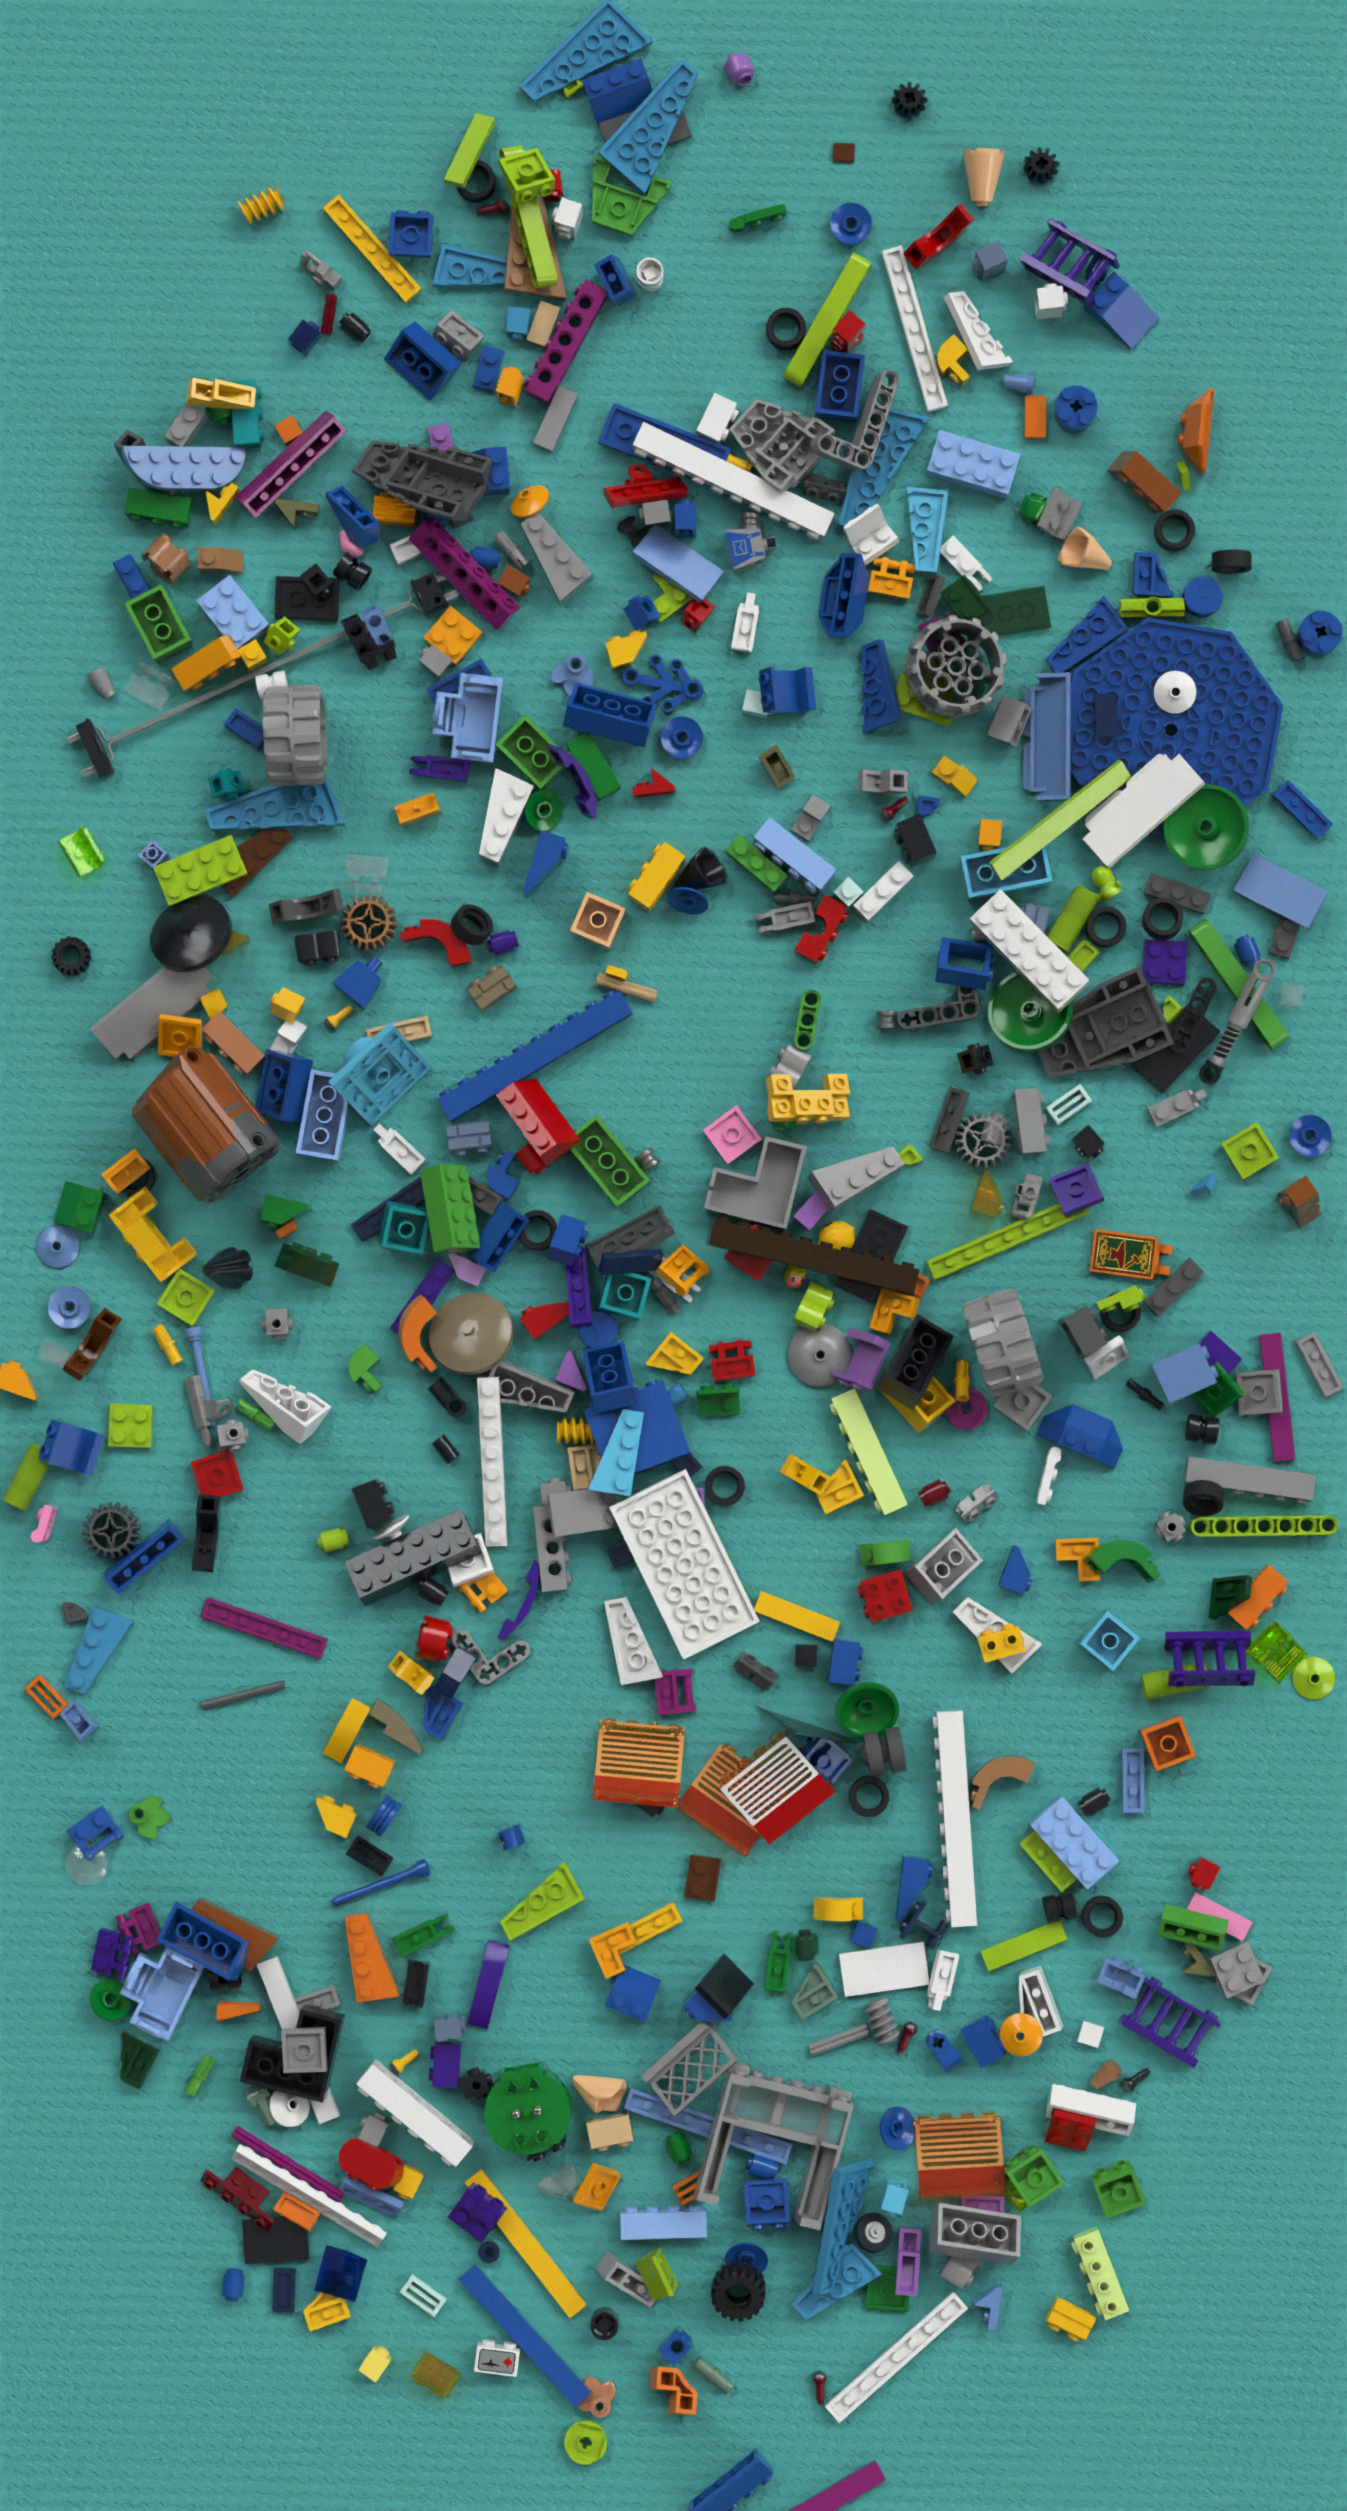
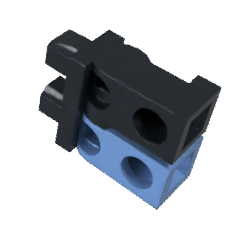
[341,604,397,670]

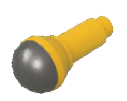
[324,1005,353,1030]
[389,2049,419,2074]

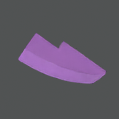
[793,1192,828,1231]
[895,2225,921,2296]

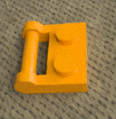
[656,1244,710,1296]

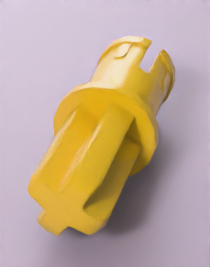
[152,1324,183,1366]
[954,1360,971,1402]

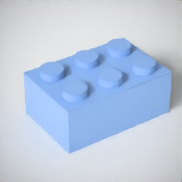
[197,575,270,650]

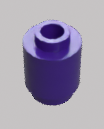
[487,930,519,956]

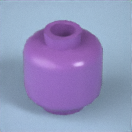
[724,53,755,86]

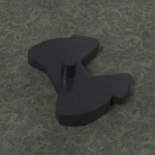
[617,516,649,547]

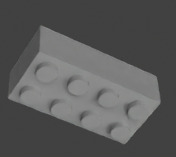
[930,2203,1021,2265]

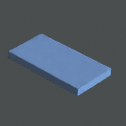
[631,524,724,603]
[1233,854,1329,929]

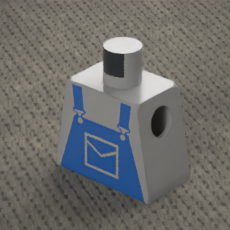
[726,529,776,573]

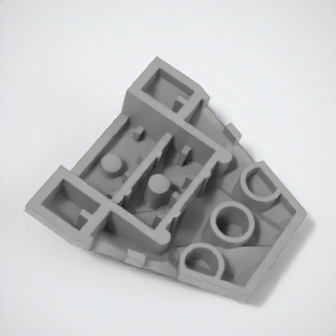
[729,399,835,492]

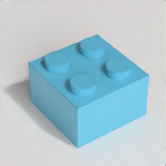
[1078,1610,1140,1671]

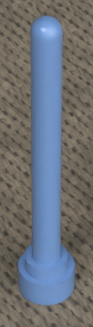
[184,1326,216,1428]

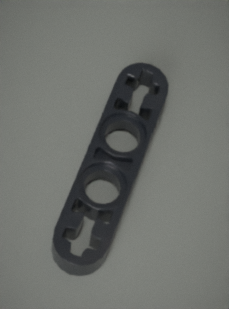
[1169,977,1217,1054]

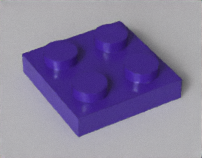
[1142,939,1187,985]
[1049,1163,1104,1217]

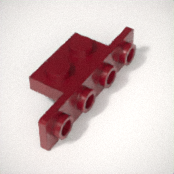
[200,2167,275,2231]

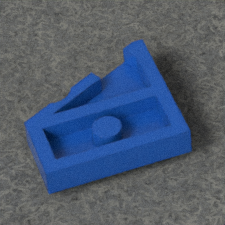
[1132,552,1174,598]
[423,1685,464,1740]

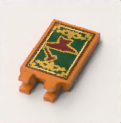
[1089,1229,1173,1280]

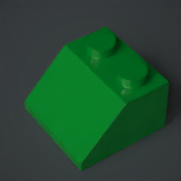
[53,1181,107,1234]
[260,1195,311,1229]

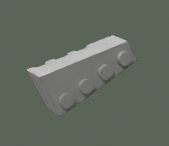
[521,512,593,605]
[807,1146,904,1213]
[489,1360,576,1412]

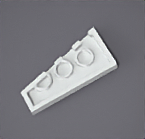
[944,291,1013,370]
[604,1597,663,1685]
[952,1597,1042,1673]

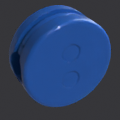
[1182,576,1223,618]
[578,1311,618,1348]
[366,1795,402,1837]

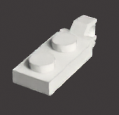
[731,592,759,653]
[374,1124,426,1175]
[927,1949,959,2011]

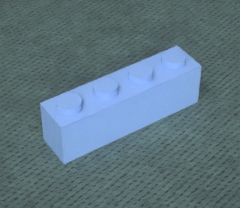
[620,2205,707,2240]

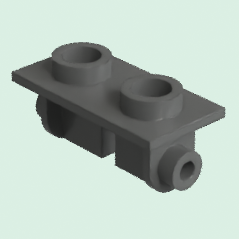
[802,474,847,504]
[733,1651,778,1690]

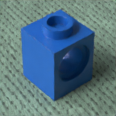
[623,595,661,631]
[659,2328,692,2366]

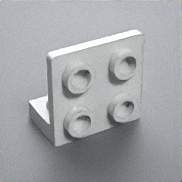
[843,504,900,566]

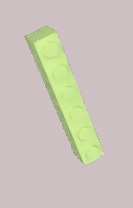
[829,1388,908,1515]

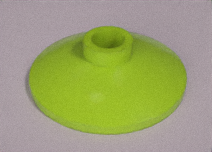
[1292,1657,1335,1700]

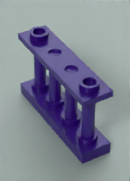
[1020,219,1120,307]
[1164,1631,1256,1688]
[1119,1976,1220,2068]

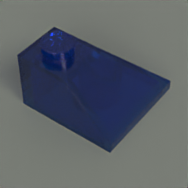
[314,2245,367,2302]

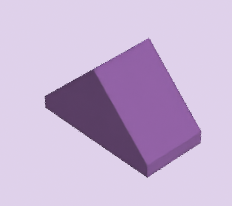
[555,1350,587,1392]

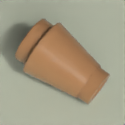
[1090,2059,1122,2090]

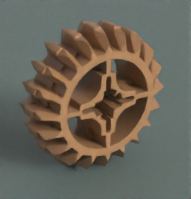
[340,894,398,951]

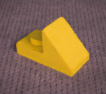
[206,483,240,525]
[931,755,978,797]

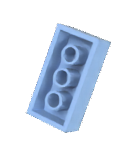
[926,430,1020,499]
[753,817,836,895]
[296,1069,350,1162]
[1029,1795,1119,1890]

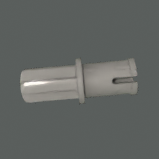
[494,531,530,570]

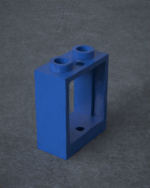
[935,937,995,990]

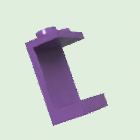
[831,1328,890,1391]

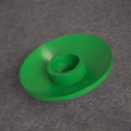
[525,789,563,831]
[89,1979,131,2021]

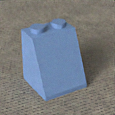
[1152,1343,1219,1403]

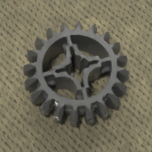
[83,1502,141,1559]

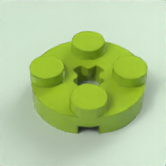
[564,2420,607,2465]

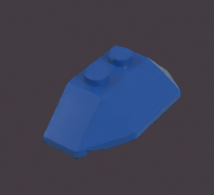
[818,553,869,638]
[1036,1404,1123,1468]

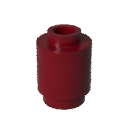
[917,1479,951,1507]

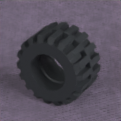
[711,2261,766,2322]

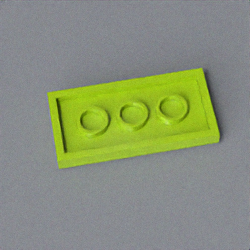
[153,835,248,907]

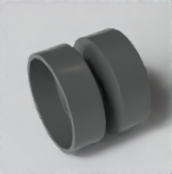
[862,1727,907,1777]

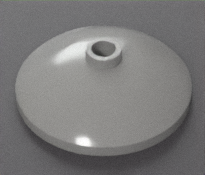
[788,1324,852,1387]

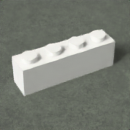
[1045,2084,1136,2136]

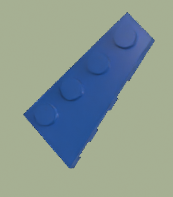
[862,639,903,733]

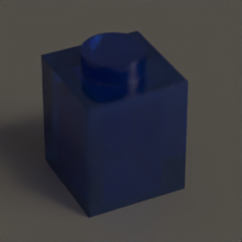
[288,320,321,356]

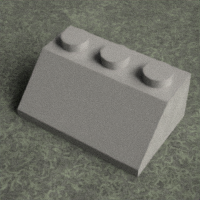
[1012,1088,1050,1156]

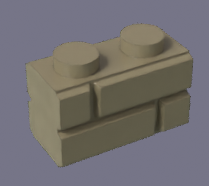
[468,965,517,1012]

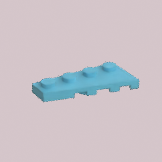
[907,486,949,575]
[588,1409,644,1497]

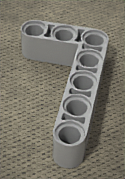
[810,370,899,471]

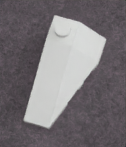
[239,1369,331,1444]

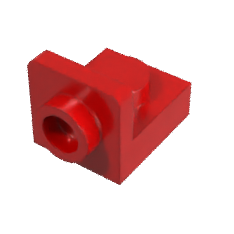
[680,598,715,633]

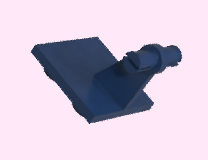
[898,1899,949,1950]

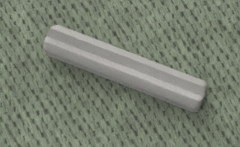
[808,2024,870,2056]

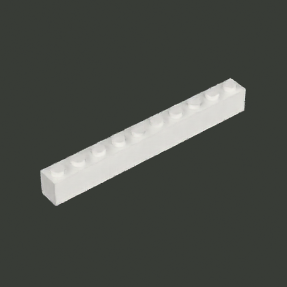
[631,422,835,540]
[932,1710,977,1927]

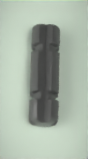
[650,1277,680,1315]

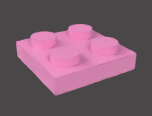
[703,1105,762,1165]

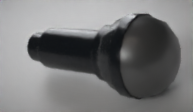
[1121,2068,1151,2092]

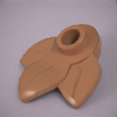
[578,2376,616,2418]

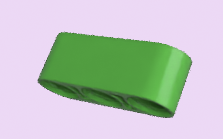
[794,989,821,1052]

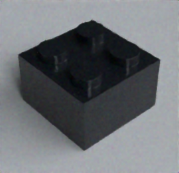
[893,813,937,868]
[352,1479,395,1528]

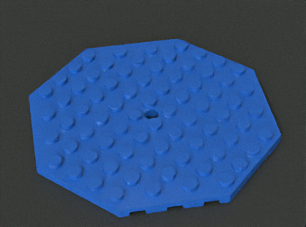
[1071,618,1283,837]

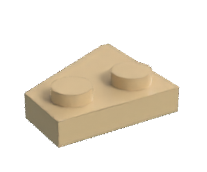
[567,1444,601,1491]

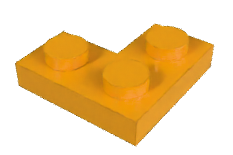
[869,1288,920,1334]
[1055,1538,1100,1581]
[589,1922,637,1979]

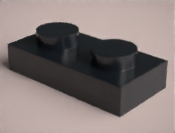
[346,1835,393,1876]

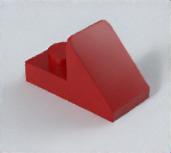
[632,768,675,798]

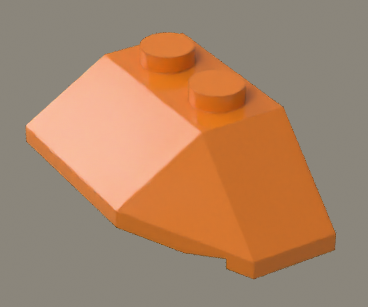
[1178,388,1215,476]

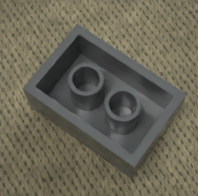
[1059,1306,1108,1358]

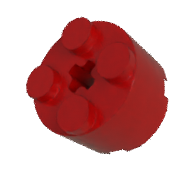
[415,1615,453,1663]

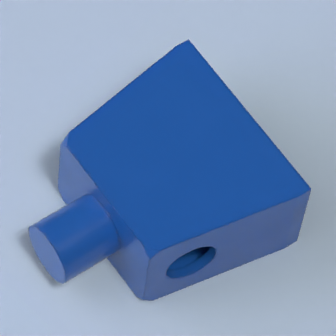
[332,956,383,1009]

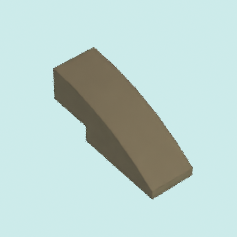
[369,1699,423,1754]

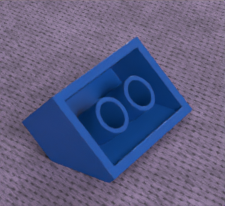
[582,58,653,126]
[384,321,462,401]
[255,1049,313,1122]

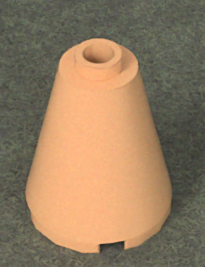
[963,148,1005,206]

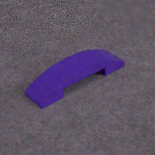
[548,744,597,819]
[497,1560,539,1640]
[467,1940,510,2029]

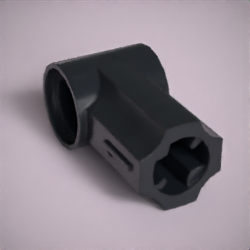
[428,1377,466,1417]

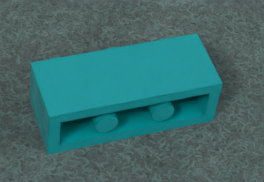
[232,380,265,448]

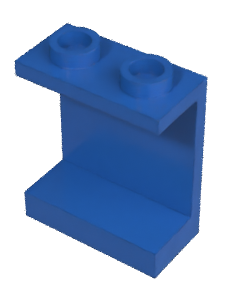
[759,667,816,713]
[39,1419,105,1476]

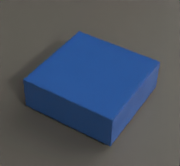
[850,1920,878,1949]

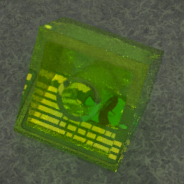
[1245,1621,1307,1685]

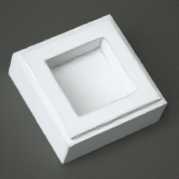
[1077,2020,1104,2048]

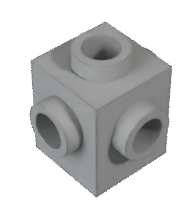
[262,1308,293,1339]
[216,1420,249,1452]
[1154,1511,1186,1543]

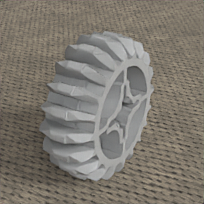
[954,1111,1012,1169]

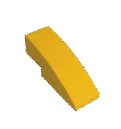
[186,378,256,409]
[323,1697,372,1763]

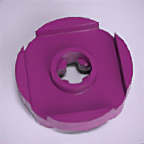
[945,1387,987,1429]

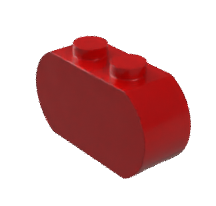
[339,2138,404,2191]

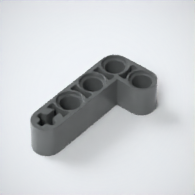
[897,986,979,1031]

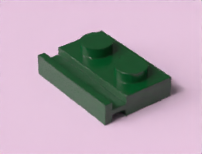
[940,574,990,621]

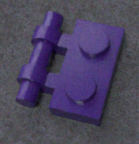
[91,1928,134,1980]

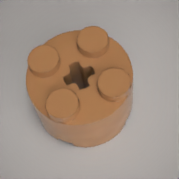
[141,534,190,584]

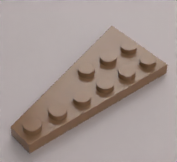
[503,195,567,301]

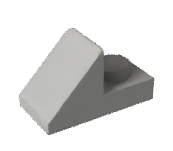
[791,795,831,842]

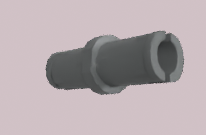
[1276,618,1303,662]

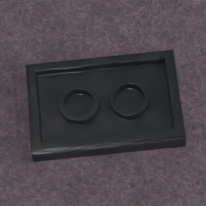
[275,576,340,621]
[695,1953,754,2019]
[242,2217,310,2264]

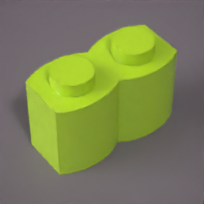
[792,1281,835,1333]

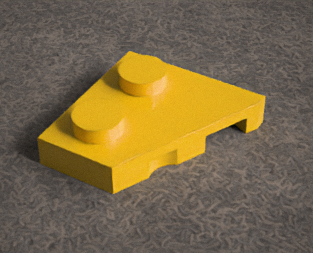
[645,1332,704,1375]
[817,1460,864,1515]
[303,2277,351,2332]

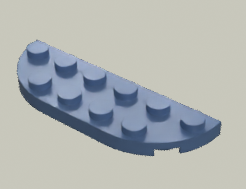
[121,446,246,490]

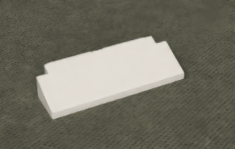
[1083,754,1205,868]

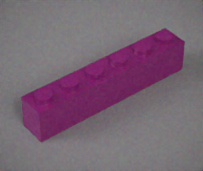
[234,411,347,518]

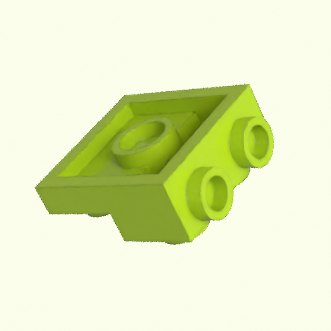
[498,148,555,203]
[1093,1285,1146,1313]

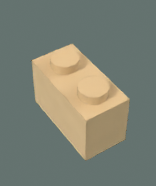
[586,2112,634,2151]

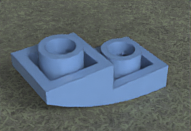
[139,840,173,869]

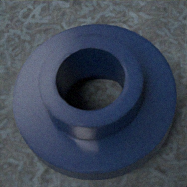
[478,2241,500,2263]

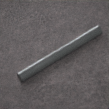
[201,1680,286,1710]

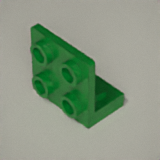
[696,1384,740,1417]

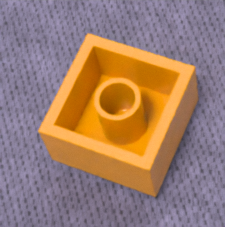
[344,1744,396,1789]

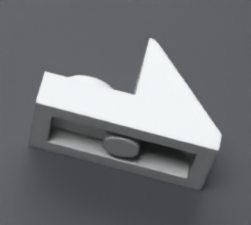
[270,1020,308,1054]

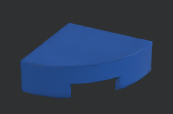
[916,795,940,817]

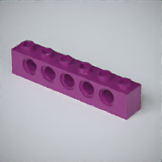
[524,279,608,406]
[409,516,520,630]

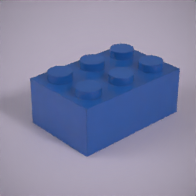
[815,350,865,423]
[582,1341,638,1413]

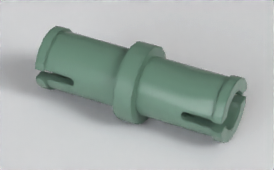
[692,2356,734,2394]

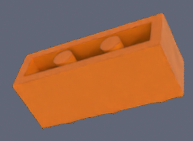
[1226,1564,1289,1630]

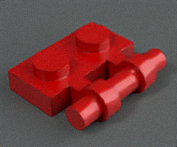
[709,1339,756,1381]

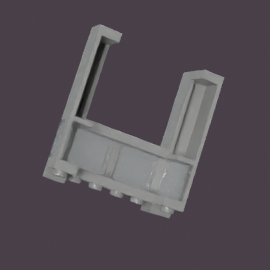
[694,2062,854,2230]

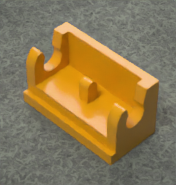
[394,792,441,827]
[101,1148,151,1194]

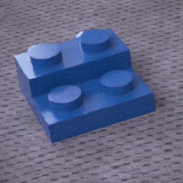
[389,210,434,258]
[792,1737,854,1787]
[744,2179,790,2231]

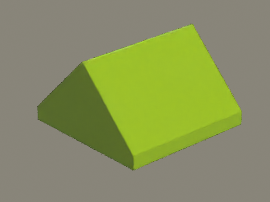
[635,2246,678,2300]

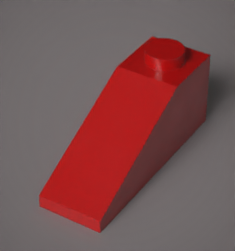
[519,1301,569,1340]

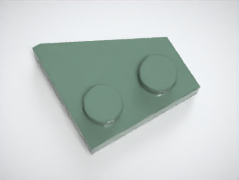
[791,1962,839,2021]

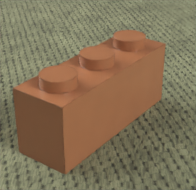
[202,1011,265,1075]

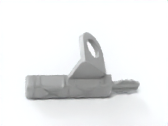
[185,1375,233,1446]

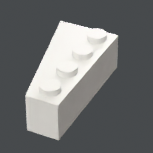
[479,768,535,865]

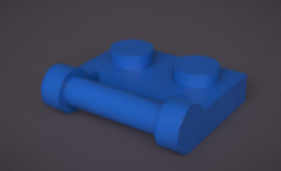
[66,1805,124,1861]

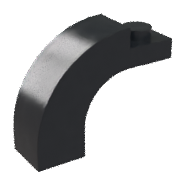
[192,1494,221,1573]

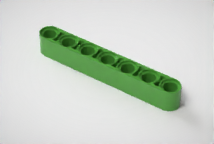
[1188,919,1290,1050]

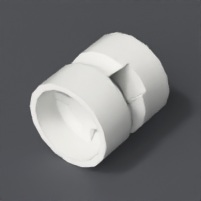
[636,258,664,292]
[255,670,288,703]

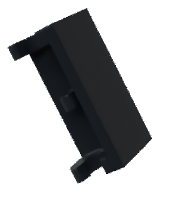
[403,1959,430,2007]

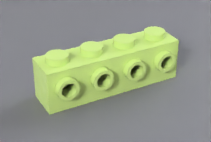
[1071,2226,1129,2320]

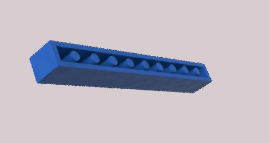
[437,990,633,1122]

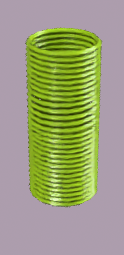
[1047,885,1099,953]
[2,1442,50,1511]
[1141,1663,1209,1701]

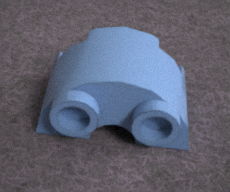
[1096,1956,1146,1999]

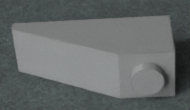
[595,2251,656,2308]

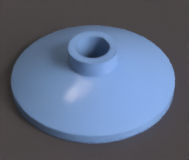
[37,1226,79,1268]
[48,1286,91,1329]

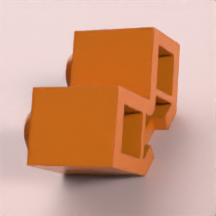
[649,2367,697,2416]

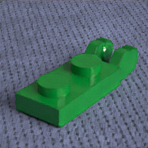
[729,204,787,233]
[392,1913,455,1957]
[764,1930,792,1993]

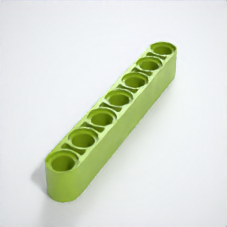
[499,145,558,289]
[783,253,872,388]
[1189,1515,1338,1537]

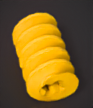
[237,184,284,225]
[557,1417,595,1446]

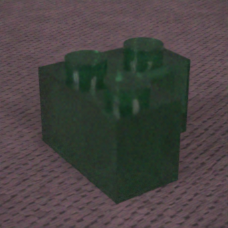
[274,1242,340,1287]

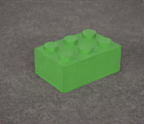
[124,584,193,664]
[495,715,565,790]

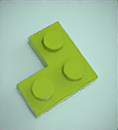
[652,573,694,624]

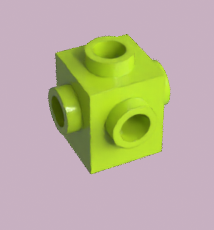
[263,616,300,655]

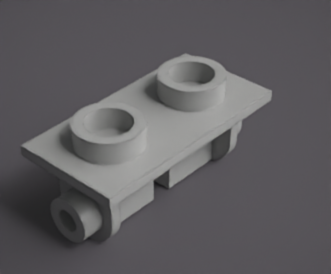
[955,1483,999,1523]

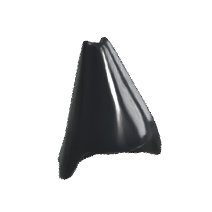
[673,846,727,890]
[202,1247,253,1289]

